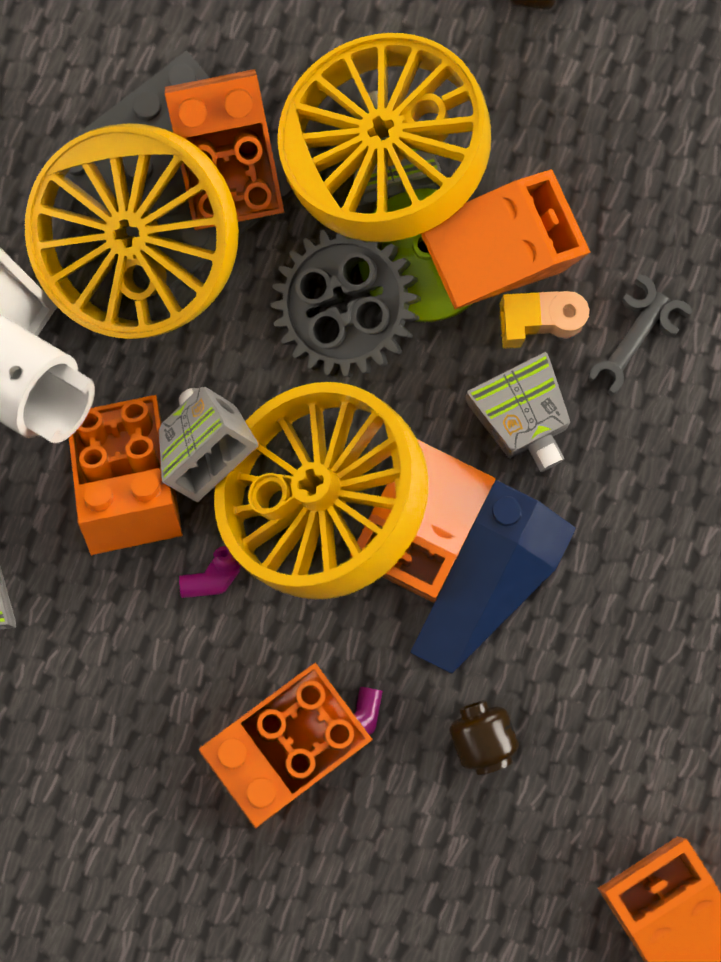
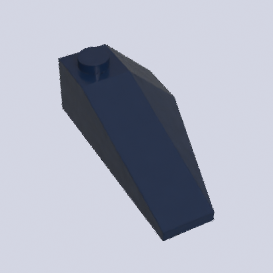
[410,480,576,674]

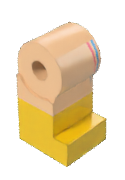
[499,291,589,348]

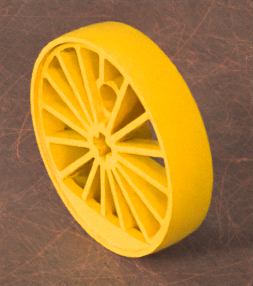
[278,33,491,242]
[25,123,239,339]
[214,382,428,599]

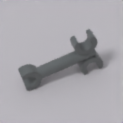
[588,275,693,396]

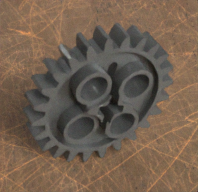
[271,229,421,377]

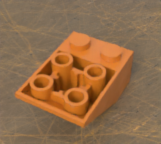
[165,69,285,231]
[421,169,590,309]
[69,395,183,555]
[350,439,496,603]
[199,663,373,829]
[598,836,721,962]

